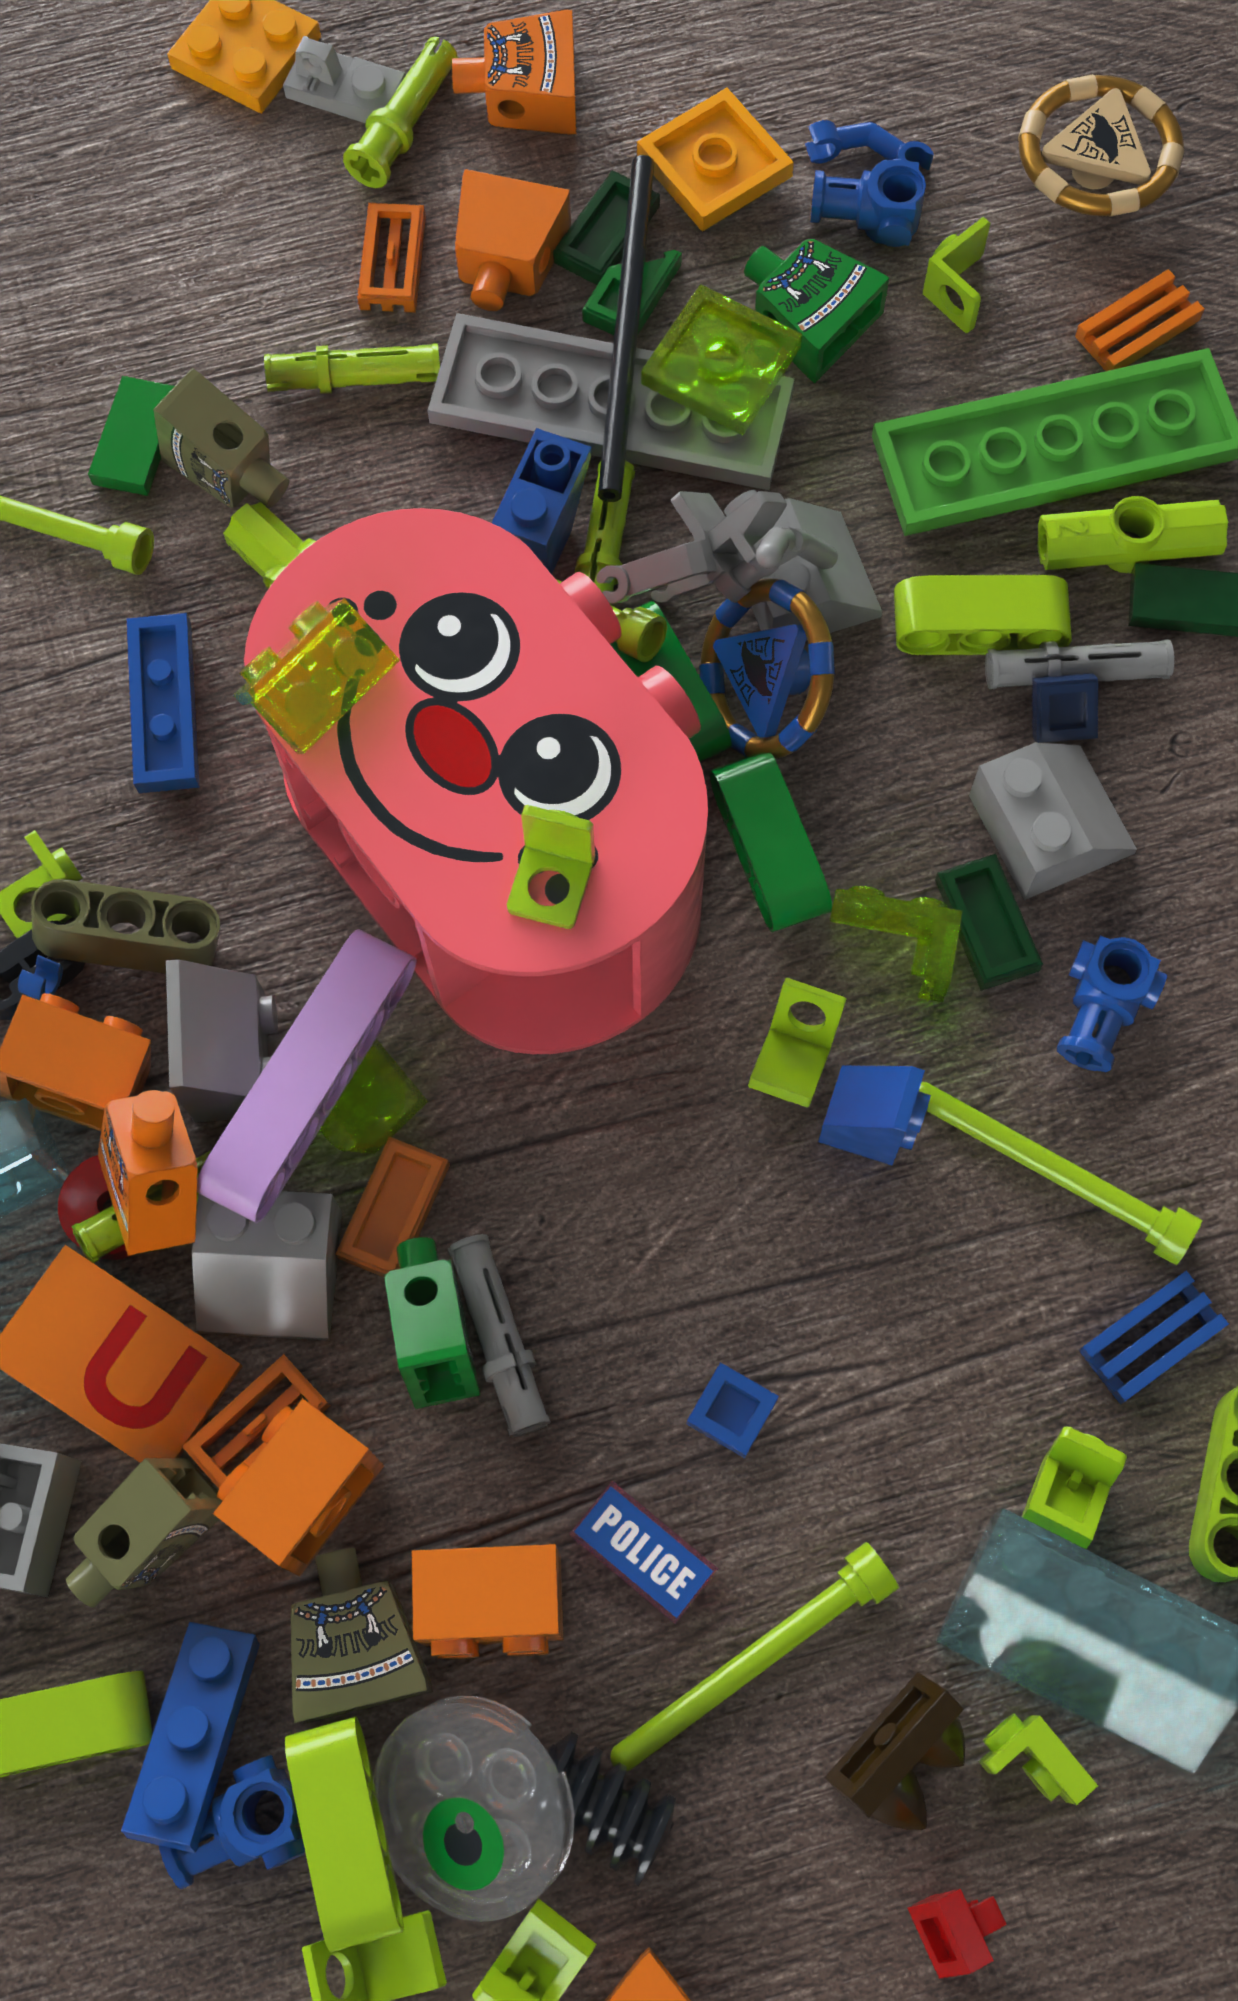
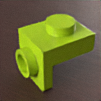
[1020,1426,1127,1553]
[472,1899,597,2001]

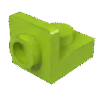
[978,1713,1098,1805]

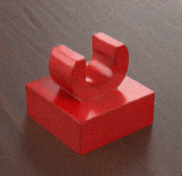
[907,1889,1006,1979]

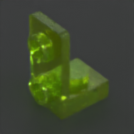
[830,886,962,1002]

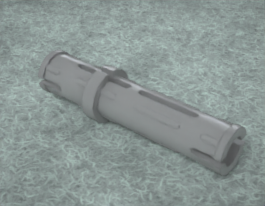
[985,639,1174,689]
[447,1234,551,1437]

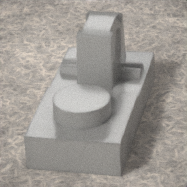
[283,36,405,123]

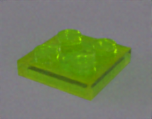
[641,284,802,435]

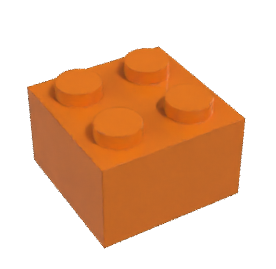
[0,993,151,1131]
[213,1398,384,1577]
[412,1544,564,1659]

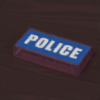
[569,1481,718,1625]

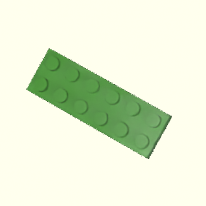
[872,348,1238,536]

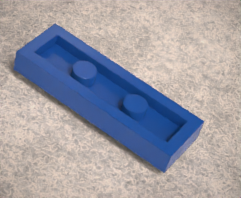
[127,613,200,794]
[121,1622,260,1853]

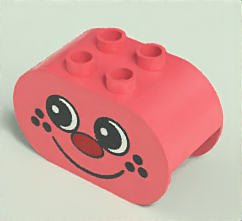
[244,508,708,1055]

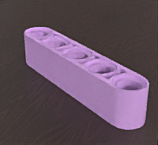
[197,929,417,1223]

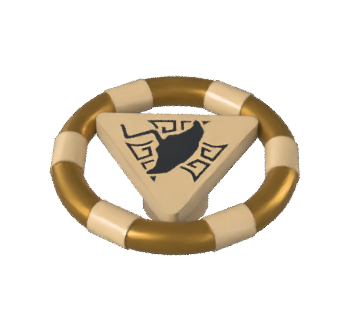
[1018,74,1184,217]

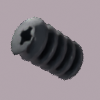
[516,1731,676,1886]

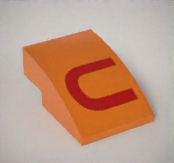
[0,1245,242,1463]

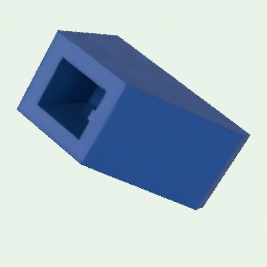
[491,428,592,574]
[818,1065,931,1166]

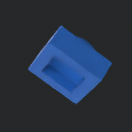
[686,1362,779,1459]

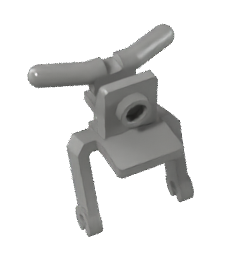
[596,490,838,603]

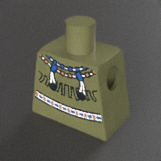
[153,367,290,508]
[66,1458,222,1608]
[291,1548,433,1724]

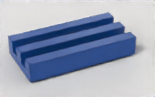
[1079,1270,1229,1405]

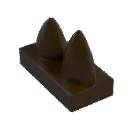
[824,1672,966,1830]

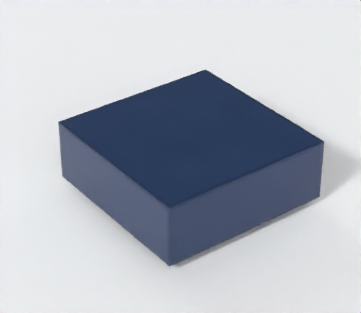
[1032,673,1098,743]

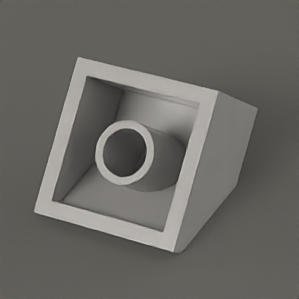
[752,498,882,640]
[969,742,1137,900]
[166,959,278,1123]
[192,1191,342,1341]

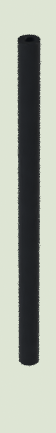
[598,155,655,502]

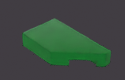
[582,250,682,335]

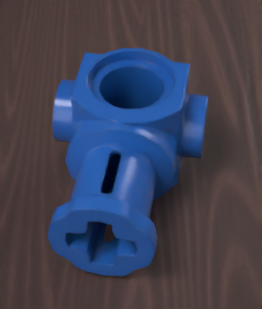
[810,159,926,247]
[1057,935,1167,1072]
[158,1755,305,1889]

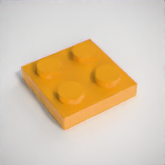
[167,0,321,114]
[637,87,794,232]

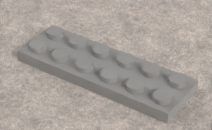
[427,313,795,490]

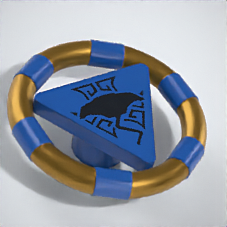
[699,578,835,759]

